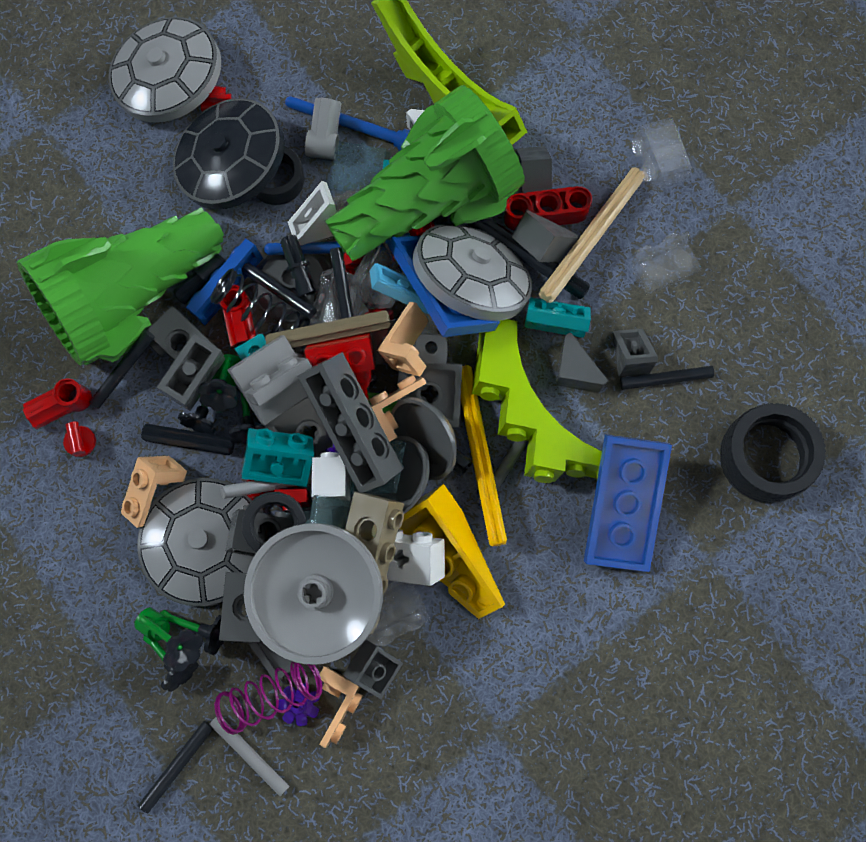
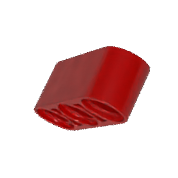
[504,186,592,230]

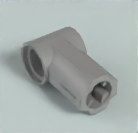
[305,97,341,161]

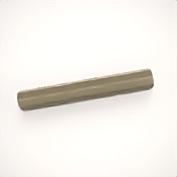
[265,310,391,348]

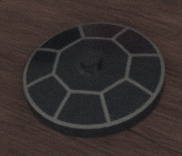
[173,98,285,210]

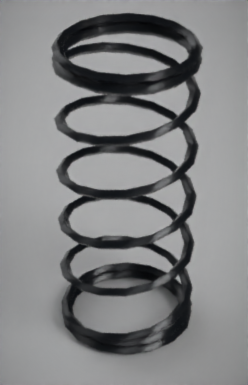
[210,268,310,350]

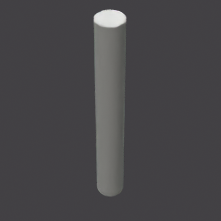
[221,471,312,499]
[209,717,290,797]

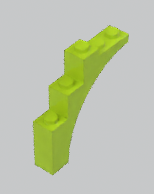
[371,0,527,145]
[472,319,602,483]

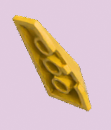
[400,484,505,619]

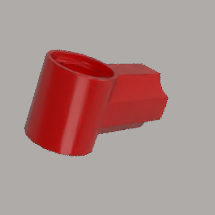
[220,285,257,350]
[22,378,92,429]

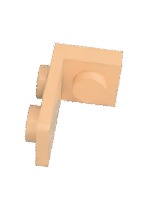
[377,302,428,377]
[369,375,426,442]
[121,456,187,528]
[319,666,363,748]

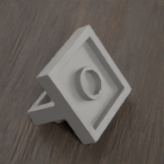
[228,335,312,425]

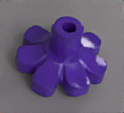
[278,683,320,727]

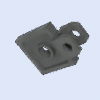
[397,333,462,427]
[266,396,333,468]

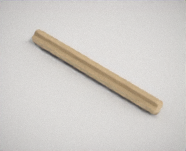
[539,167,645,303]

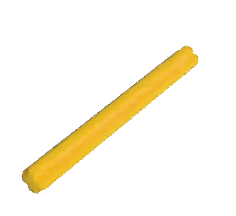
[461,365,507,546]

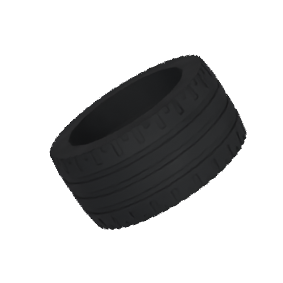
[720,403,826,503]

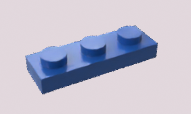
[186,238,263,326]

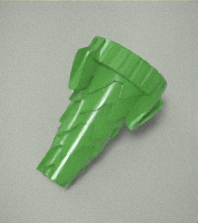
[325,85,525,261]
[16,207,224,366]

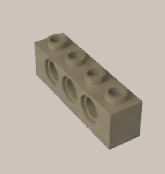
[345,492,404,634]

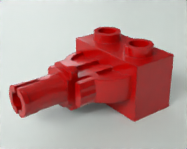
[304,333,376,401]

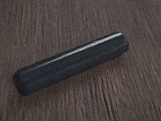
[141,424,235,455]

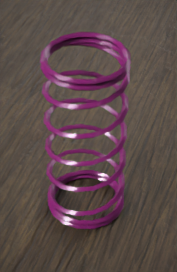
[214,661,322,735]

